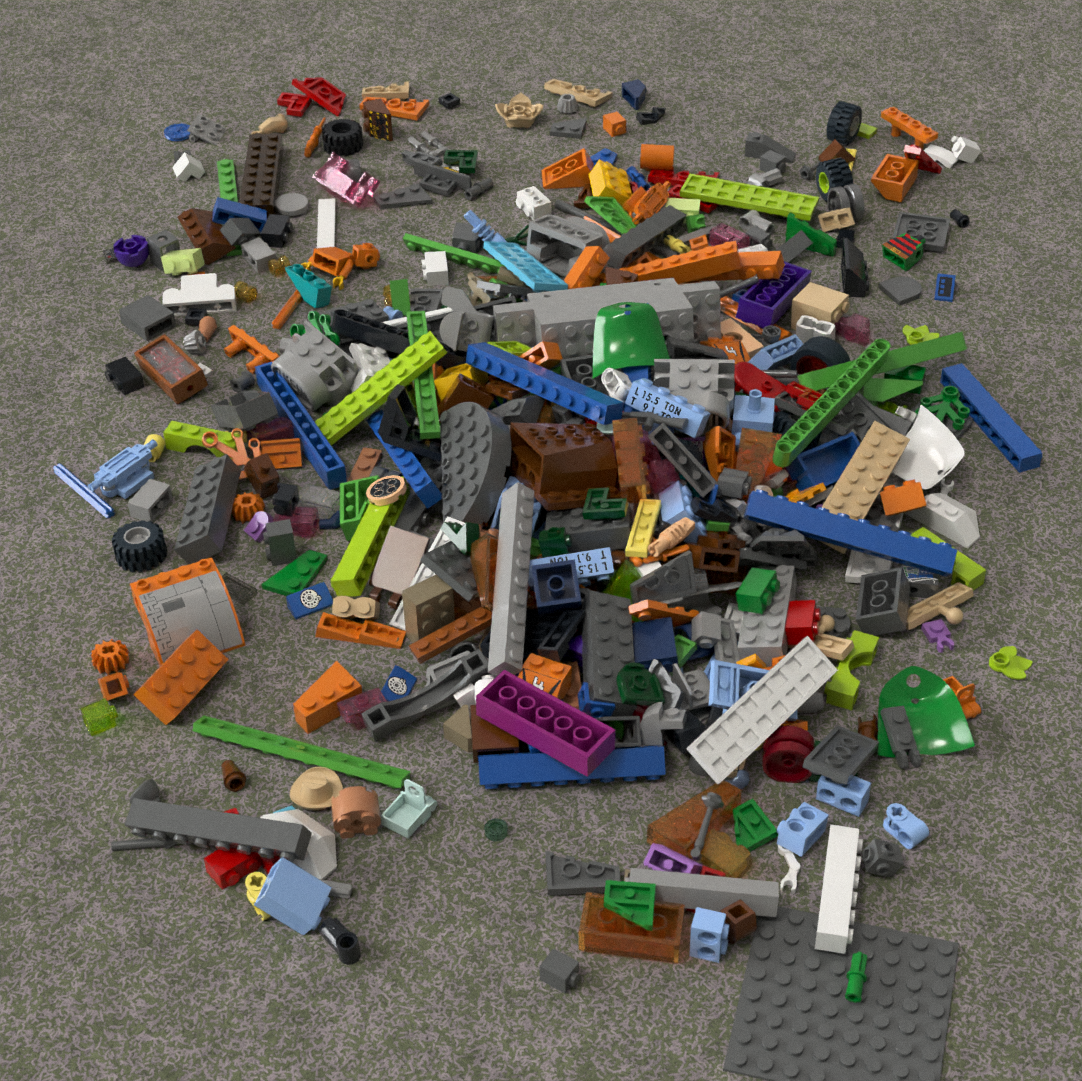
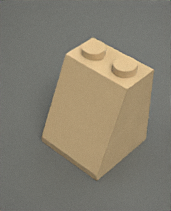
[791,282,850,330]

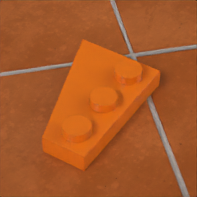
[629,599,699,627]

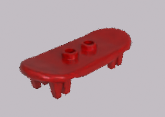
[734,361,787,413]

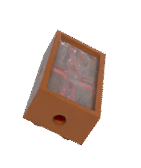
[134,334,208,405]

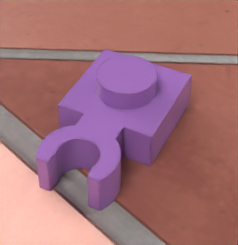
[921,619,954,653]

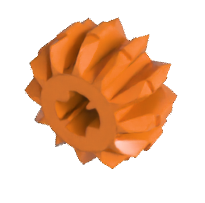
[231,491,265,524]
[91,639,129,675]

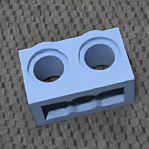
[816,775,871,817]
[777,802,829,857]
[689,907,730,963]

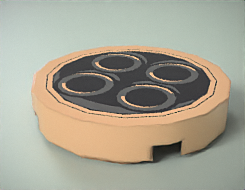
[366,475,407,506]

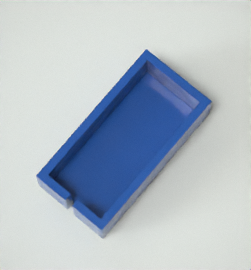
[785,432,860,492]

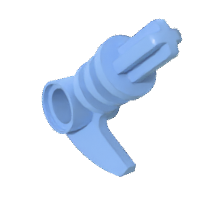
[464,210,507,242]

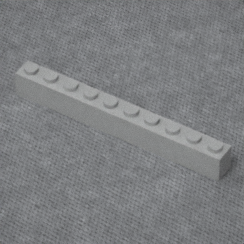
[488,482,534,676]

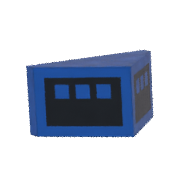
[934,273,956,302]

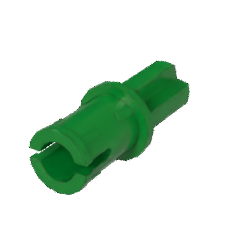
[845,951,868,1003]

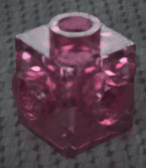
[643,459,680,493]

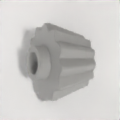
[557,94,578,114]
[183,329,206,354]

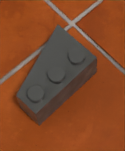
[666,336,728,360]

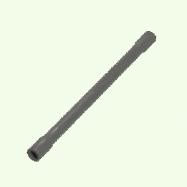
[554,199,680,258]

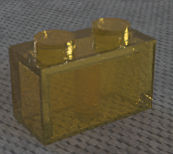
[699,828,752,878]

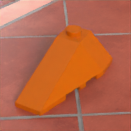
[703,426,736,482]

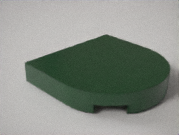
[616,663,665,706]

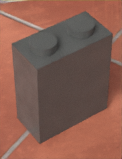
[119,295,176,341]

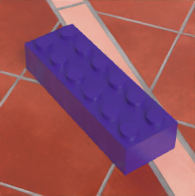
[736,261,812,329]

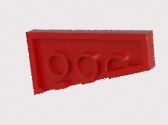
[648,169,720,187]

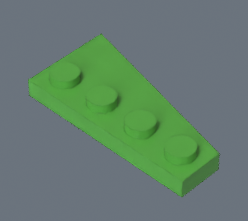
[584,196,637,234]

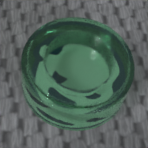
[484,819,508,841]

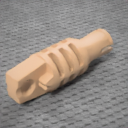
[648,517,695,557]

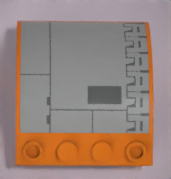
[130,557,246,666]

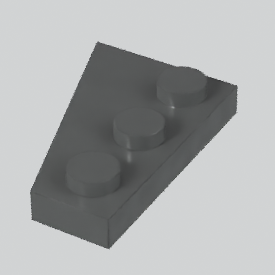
[545,851,620,895]

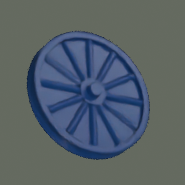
[164,123,190,141]

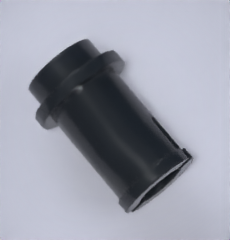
[950,209,970,227]

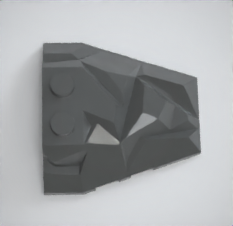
[745,528,819,566]

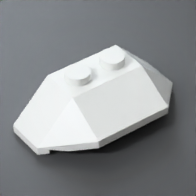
[904,493,980,549]
[260,809,337,880]

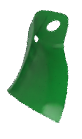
[592,302,670,379]
[878,666,975,757]

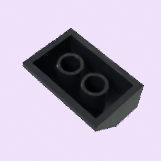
[841,238,869,297]

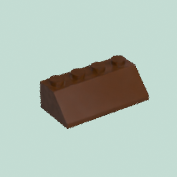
[177,208,236,265]

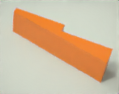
[315,612,406,649]

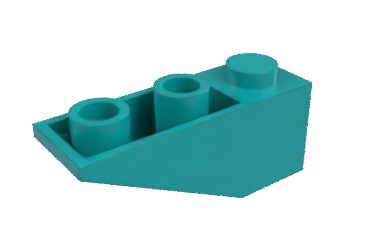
[285,264,332,308]

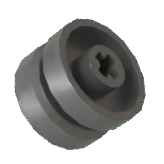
[827,184,864,221]

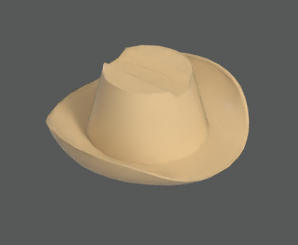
[290,767,343,811]

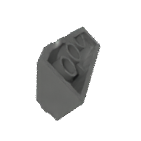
[491,394,545,425]

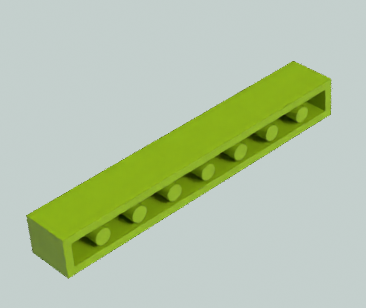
[331,476,410,597]

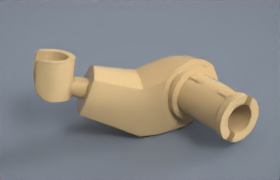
[251,114,288,134]

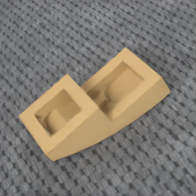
[818,208,855,232]

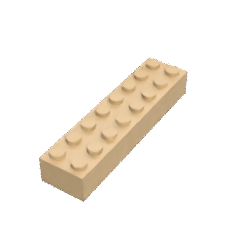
[818,421,910,554]

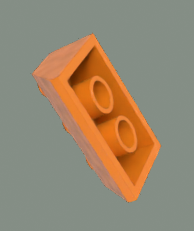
[871,154,919,202]

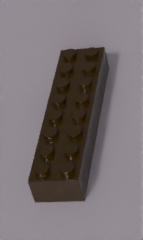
[239,133,284,219]

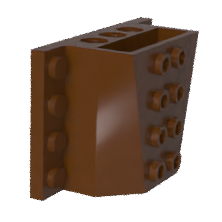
[506,422,624,511]

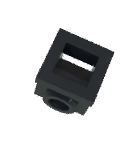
[272,482,300,516]

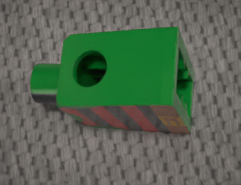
[882,233,926,271]

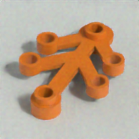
[202,428,261,480]

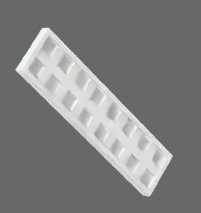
[686,636,838,785]

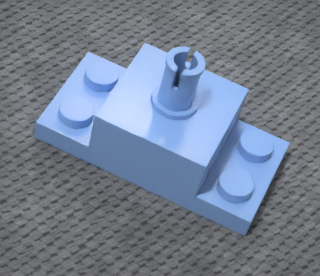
[732,389,775,454]
[709,660,798,722]

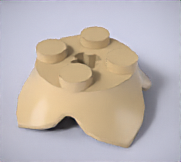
[495,93,544,128]

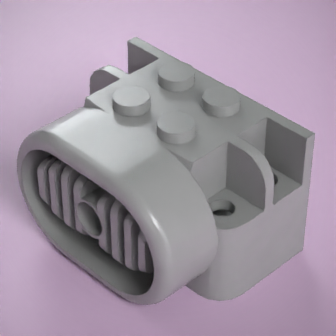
[526,215,610,277]
[271,320,358,411]
[654,359,735,435]

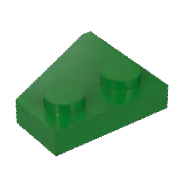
[733,798,778,857]
[604,880,656,931]

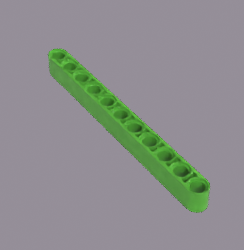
[797,332,967,391]
[772,339,891,467]

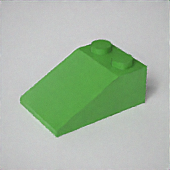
[860,378,923,406]

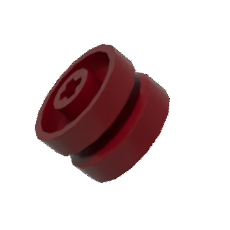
[762,726,815,783]

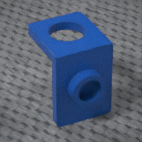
[578,682,615,718]

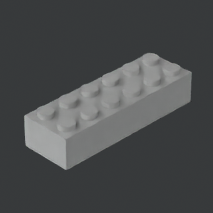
[737,565,797,667]

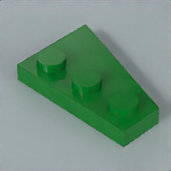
[785,212,837,257]
[261,550,328,596]

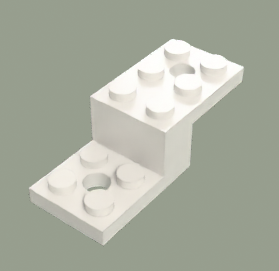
[349,343,390,422]

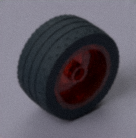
[790,336,850,375]

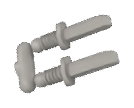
[408,131,449,157]

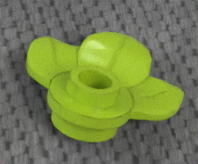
[902,325,939,345]
[988,646,1032,680]

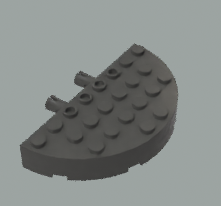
[433,402,511,524]

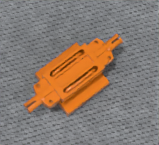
[622,181,671,225]

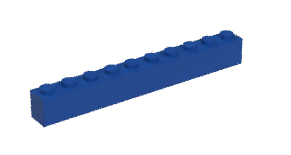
[466,342,624,425]
[255,362,347,490]
[743,490,958,577]

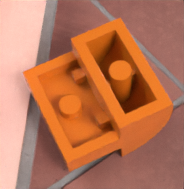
[640,144,674,171]

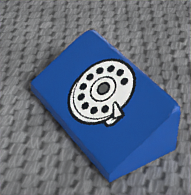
[286,582,333,620]
[379,665,417,703]

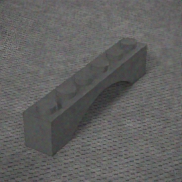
[361,649,492,742]

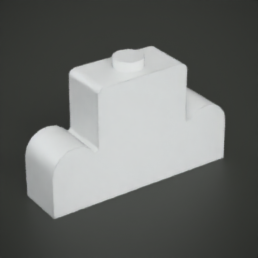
[163,273,236,316]

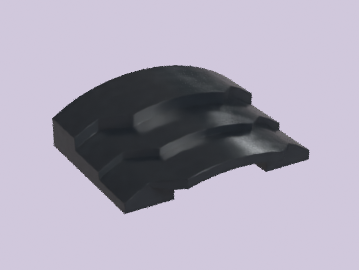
[480,607,586,664]

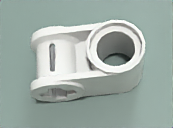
[602,368,632,403]

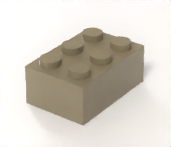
[402,575,455,643]

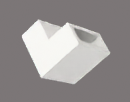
[173,152,205,182]

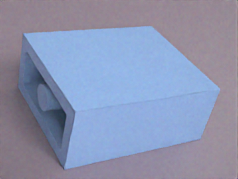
[254,857,332,935]

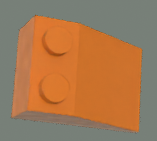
[541,148,594,189]

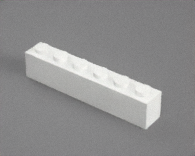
[815,824,863,954]

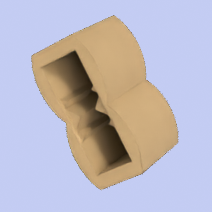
[332,596,380,620]

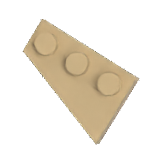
[362,81,410,101]

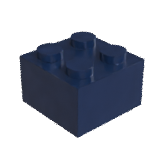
[531,559,582,615]

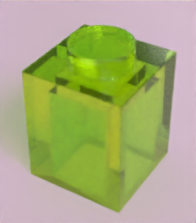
[80,698,118,736]

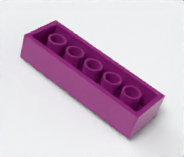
[476,670,615,777]

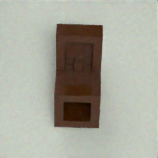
[717,899,757,944]

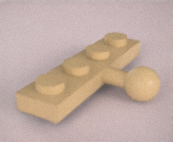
[906,582,974,630]
[788,615,854,661]

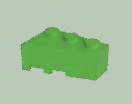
[340,475,380,541]

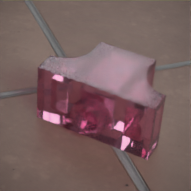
[835,313,870,347]
[337,688,387,730]

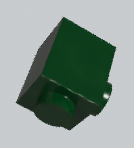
[538,527,572,558]

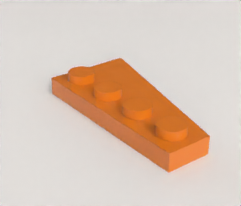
[360,97,429,120]

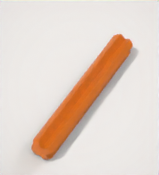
[272,289,303,329]

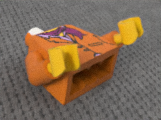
[301,247,354,290]

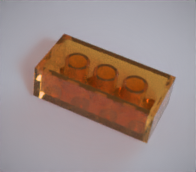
[579,892,685,963]

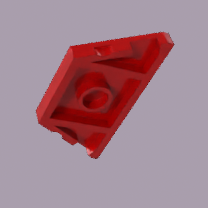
[291,77,346,116]

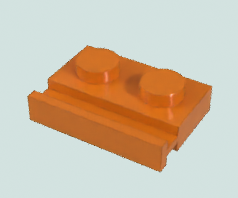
[260,438,302,469]

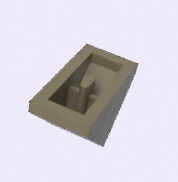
[443,705,473,753]

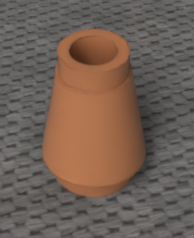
[199,316,217,342]

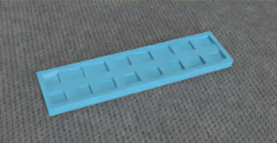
[483,241,568,293]

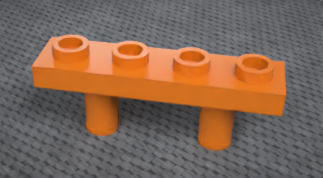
[881,107,938,149]
[224,325,280,374]

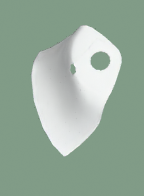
[892,405,964,489]

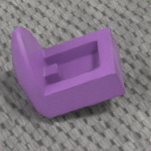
[244,511,276,542]

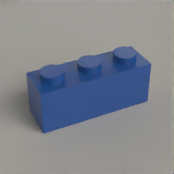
[212,197,267,235]

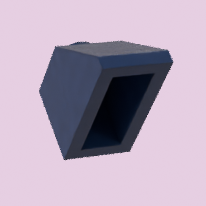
[622,79,647,110]

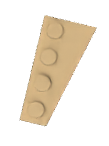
[544,79,613,107]

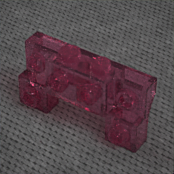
[312,152,380,208]

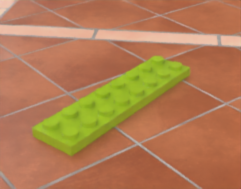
[680,174,819,221]
[315,331,447,445]

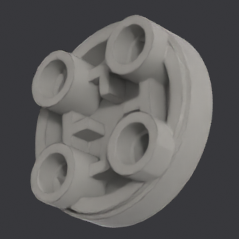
[275,193,309,217]

